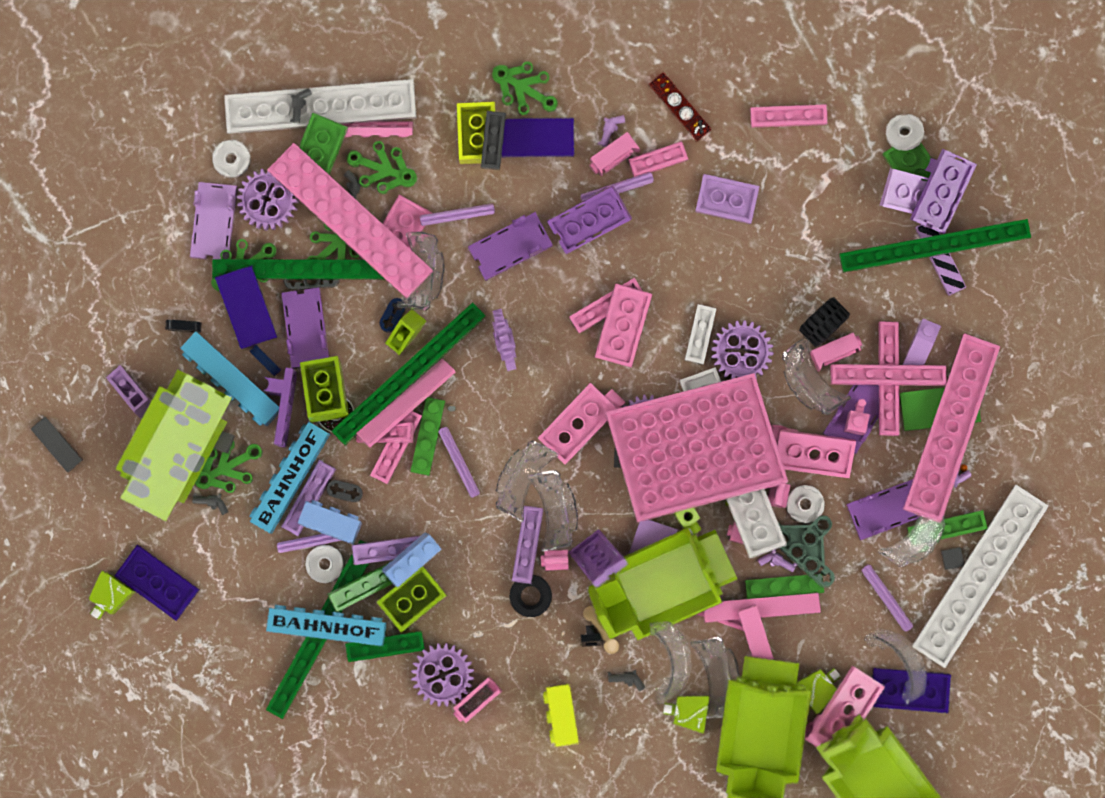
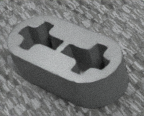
[327,480,363,503]

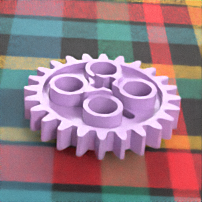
[237,169,299,231]
[492,309,516,371]
[711,320,774,379]
[411,643,474,707]

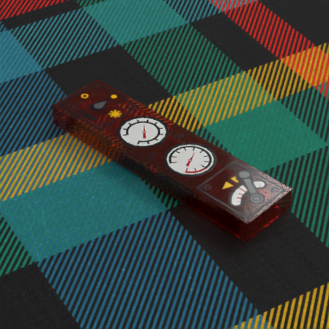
[649,72,712,142]

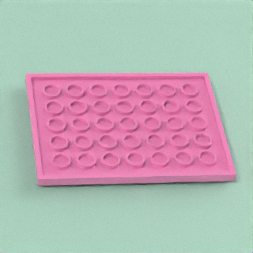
[606,373,788,522]

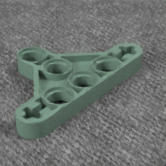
[778,516,835,588]

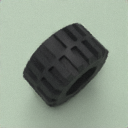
[799,297,850,347]

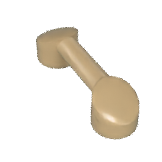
[583,606,619,654]

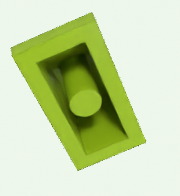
[385,309,426,355]

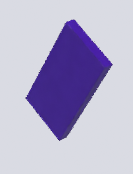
[502,118,574,157]
[215,265,277,349]
[114,544,200,621]
[872,668,951,713]

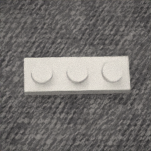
[685,304,717,365]

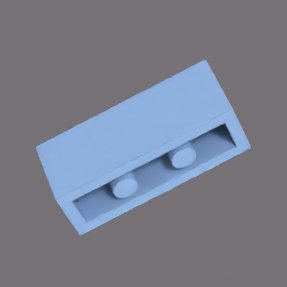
[298,500,362,545]
[381,532,442,587]

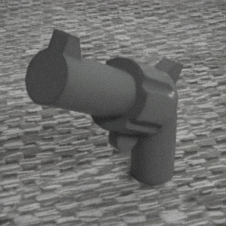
[290,88,312,123]
[344,170,364,199]
[193,493,229,515]
[608,670,645,691]

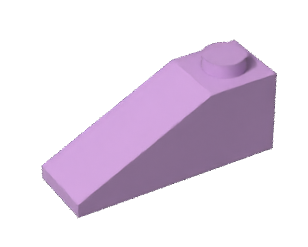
[902,319,941,365]
[106,365,152,419]

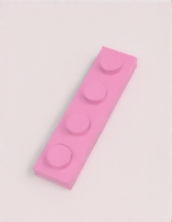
[750,105,827,128]
[340,121,413,137]
[569,278,642,334]
[370,411,422,484]

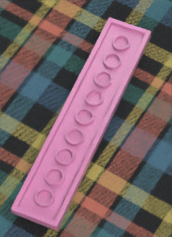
[267,143,433,299]
[903,333,1000,523]

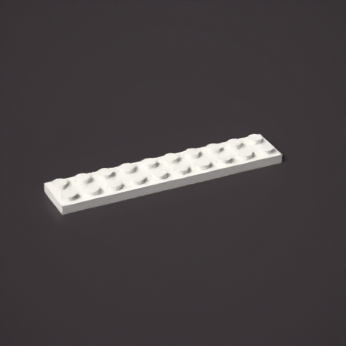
[224,79,416,134]
[679,367,786,559]
[911,485,1048,668]

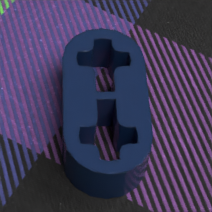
[379,298,406,333]
[249,345,281,377]

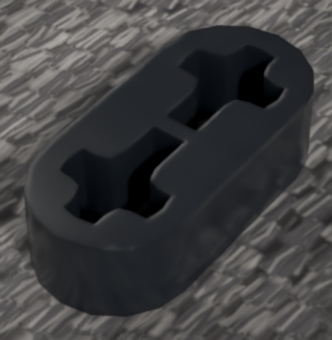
[165,320,202,333]

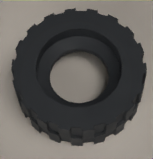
[509,575,552,617]

